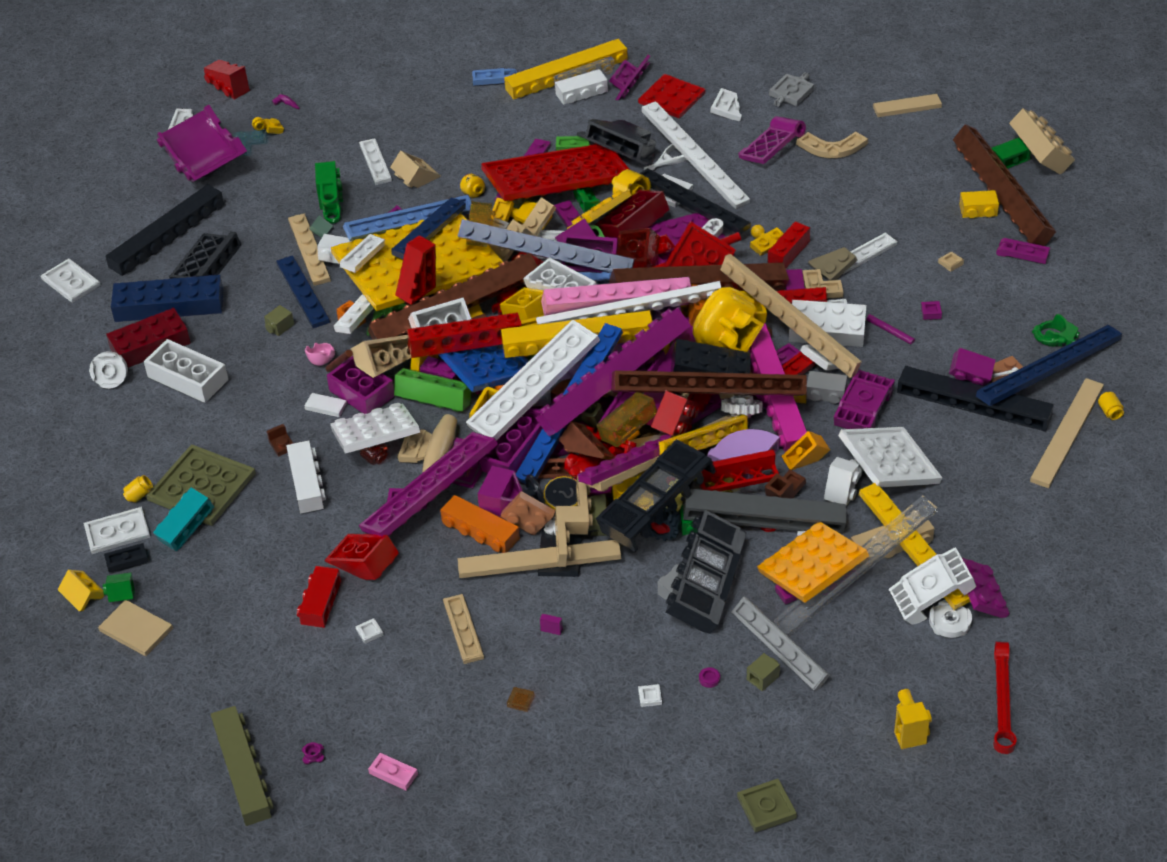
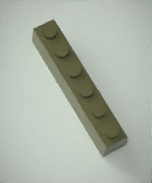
[210,706,274,826]

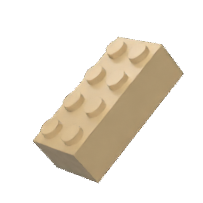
[1009,108,1075,174]

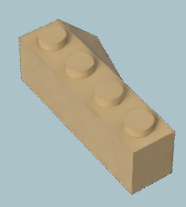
[351,335,411,378]

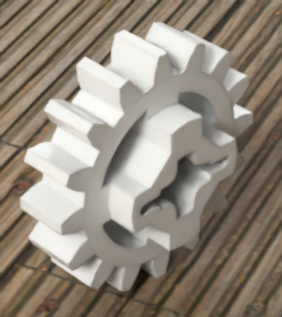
[721,395,763,418]

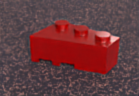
[204,60,250,100]
[395,235,436,305]

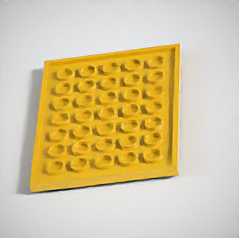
[331,213,503,311]

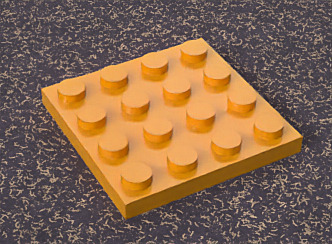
[757,522,869,603]

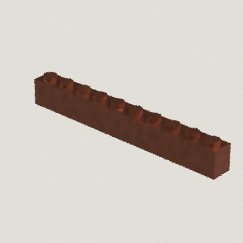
[953,124,1056,246]
[368,253,538,340]
[609,263,789,291]
[611,370,807,396]

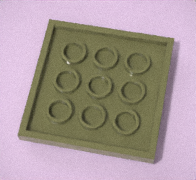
[146,444,256,526]

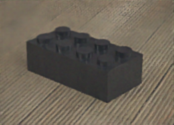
[671,339,751,374]

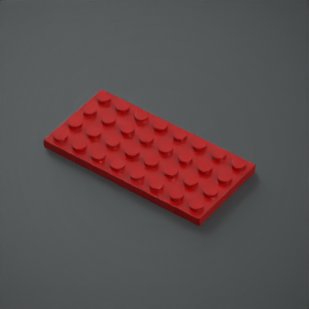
[481,144,630,201]

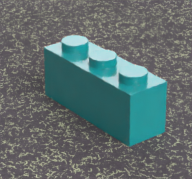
[153,487,214,551]

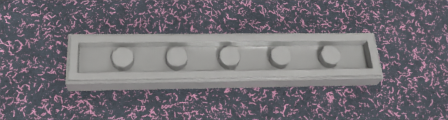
[731,596,830,691]

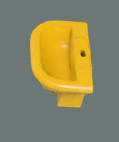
[693,287,764,352]

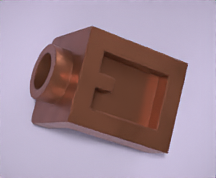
[267,424,294,457]

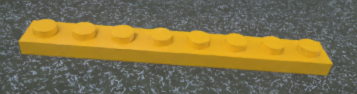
[859,483,970,610]

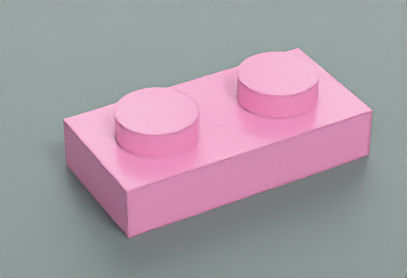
[368,753,418,791]

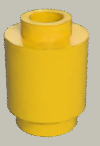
[1098,392,1124,420]
[123,475,153,503]

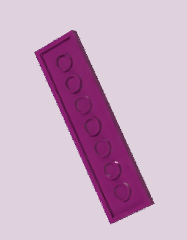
[359,432,498,536]

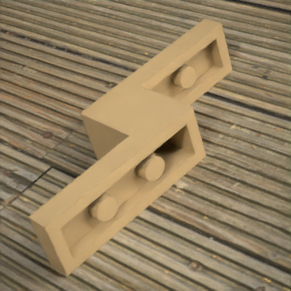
[493,198,556,262]
[554,475,593,567]

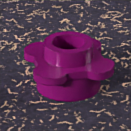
[302,742,324,764]

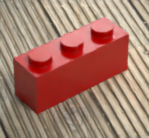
[768,221,810,268]
[297,566,341,628]

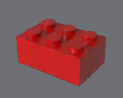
[651,391,700,436]

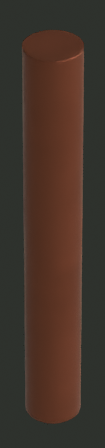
[326,350,353,372]

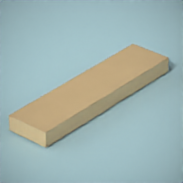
[873,94,942,117]
[443,594,484,664]

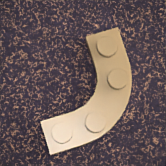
[796,132,868,158]

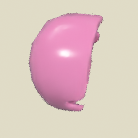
[305,343,335,366]

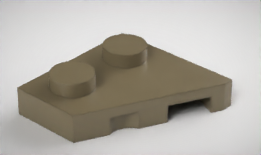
[808,247,857,281]

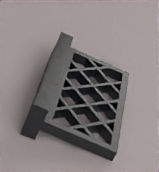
[169,231,241,279]

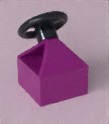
[477,466,545,521]

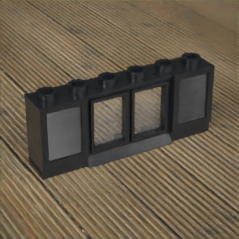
[596,439,716,552]
[665,510,747,634]

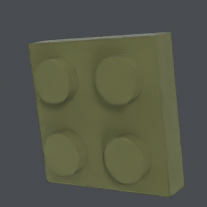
[737,778,797,833]

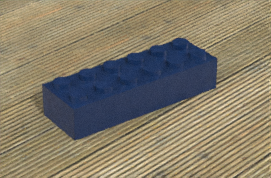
[111,275,224,322]

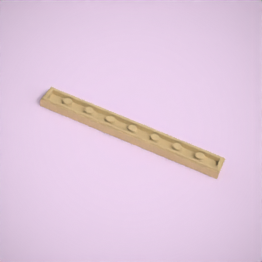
[1030,378,1104,488]
[457,540,621,578]

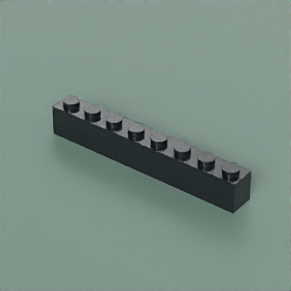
[105,184,224,276]
[897,366,1054,432]

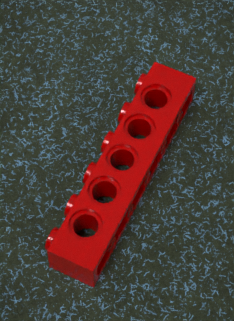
[407,312,522,358]

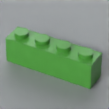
[394,368,471,412]

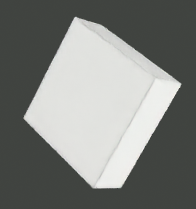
[355,618,383,644]
[638,684,662,707]

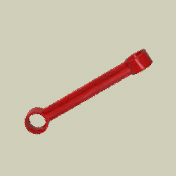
[993,641,1017,754]

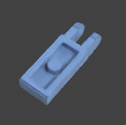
[472,68,517,86]

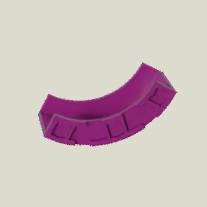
[156,105,247,182]

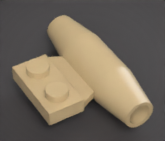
[398,414,457,473]

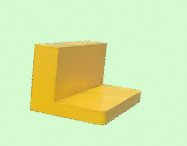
[58,569,104,611]

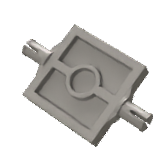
[769,72,814,106]

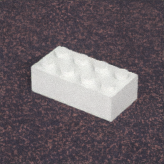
[789,300,866,347]
[144,339,228,403]

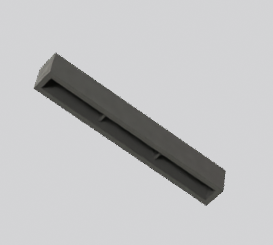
[683,489,846,534]

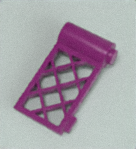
[738,116,806,164]

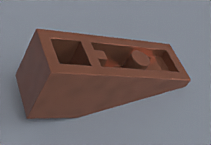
[559,421,615,460]

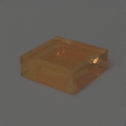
[507,687,534,712]

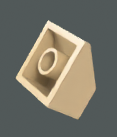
[390,151,441,188]

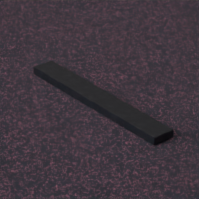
[640,168,751,234]

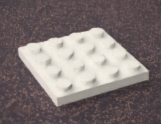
[330,403,420,454]
[838,427,942,487]

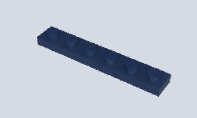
[391,197,466,259]
[276,255,330,329]

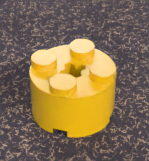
[612,169,651,203]

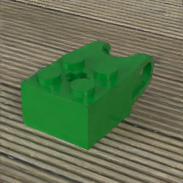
[315,161,343,223]

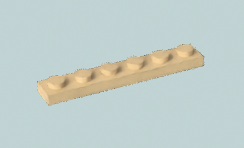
[288,213,331,286]

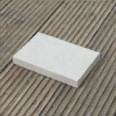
[41,259,101,303]
[84,507,150,554]

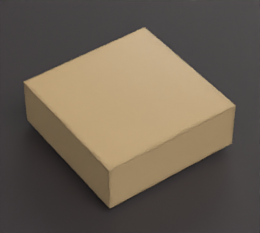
[938,252,964,272]

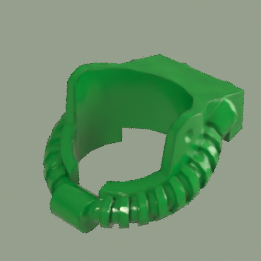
[1032,314,1080,347]

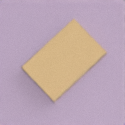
[98,600,173,656]

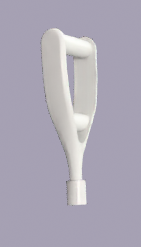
[644,144,687,171]

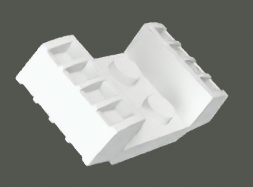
[889,547,976,625]

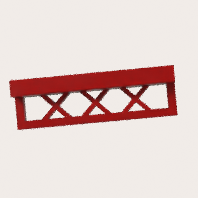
[699,450,779,492]

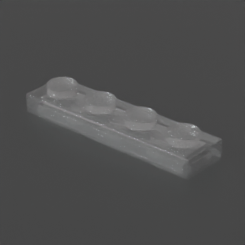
[554,56,615,85]

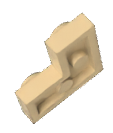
[802,269,843,298]

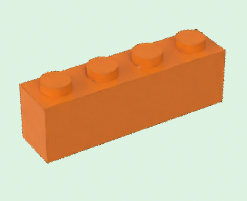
[440,495,520,553]

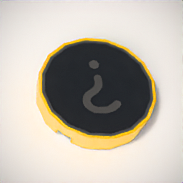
[544,476,577,510]

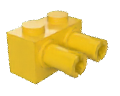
[894,689,932,749]

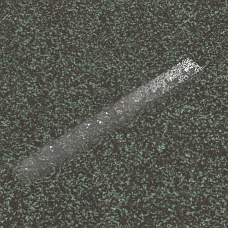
[773,495,938,636]

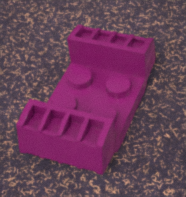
[834,369,895,429]

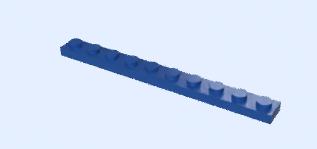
[516,323,623,484]

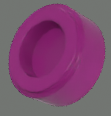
[699,667,720,688]

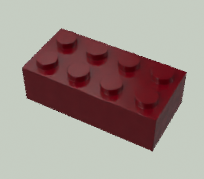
[594,190,670,246]
[106,308,191,368]

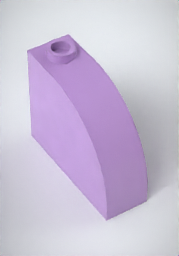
[708,429,780,479]

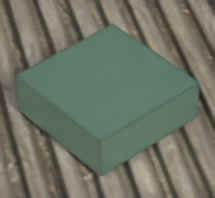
[309,215,333,238]

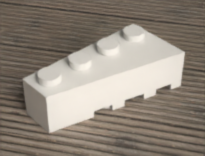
[523,257,597,290]

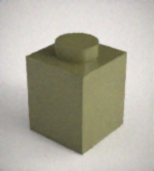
[264,305,294,336]
[746,653,780,691]

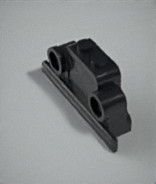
[577,119,656,166]

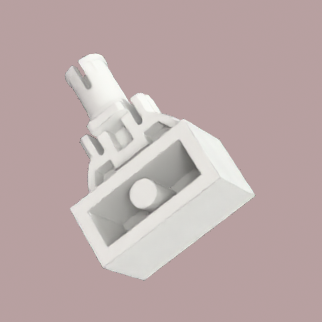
[824,457,863,506]

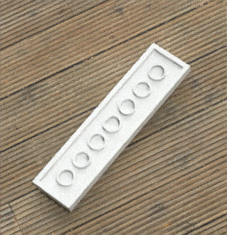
[466,320,600,440]

